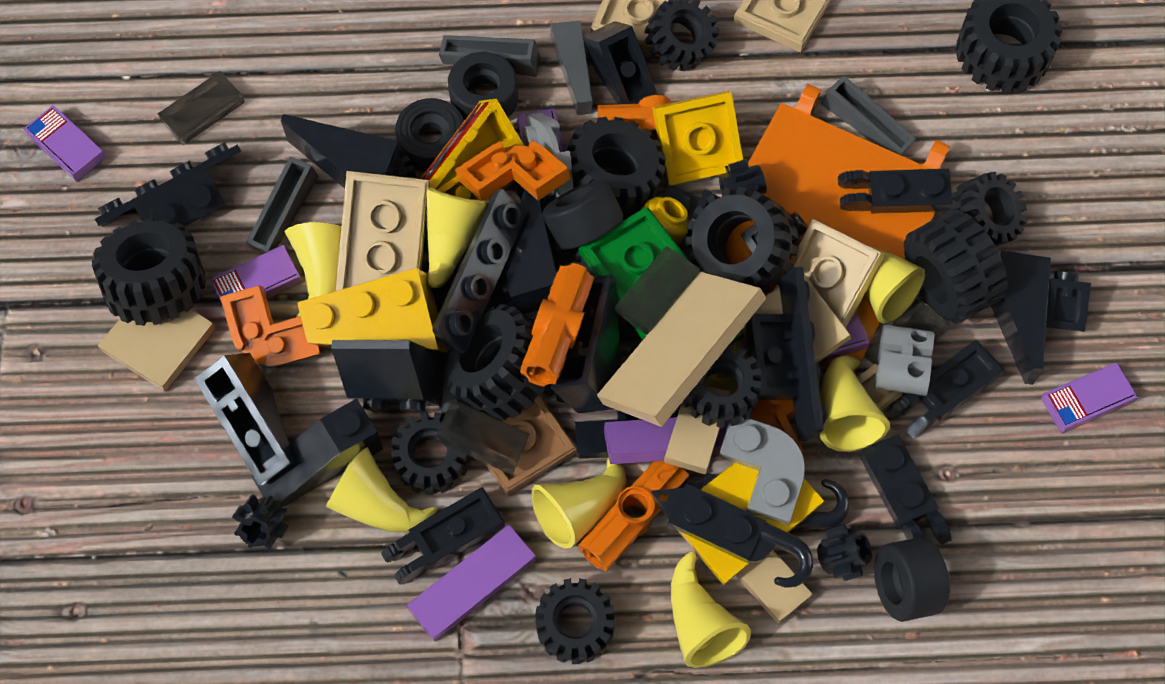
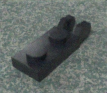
[838,168,953,214]
[890,340,1004,438]
[859,434,952,545]
[381,487,505,585]

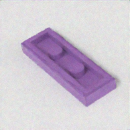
[604,417,730,464]
[406,524,536,642]

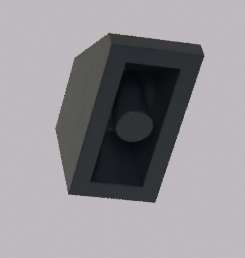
[582,21,658,104]

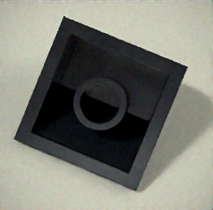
[331,340,445,413]

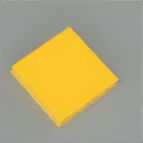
[652,90,743,185]

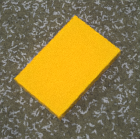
[679,462,824,585]

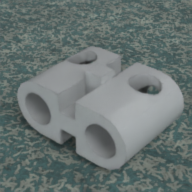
[875,324,934,396]

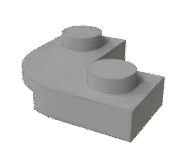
[522,112,573,202]
[718,416,805,525]

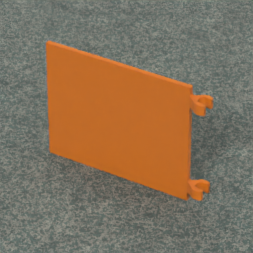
[692,83,952,373]

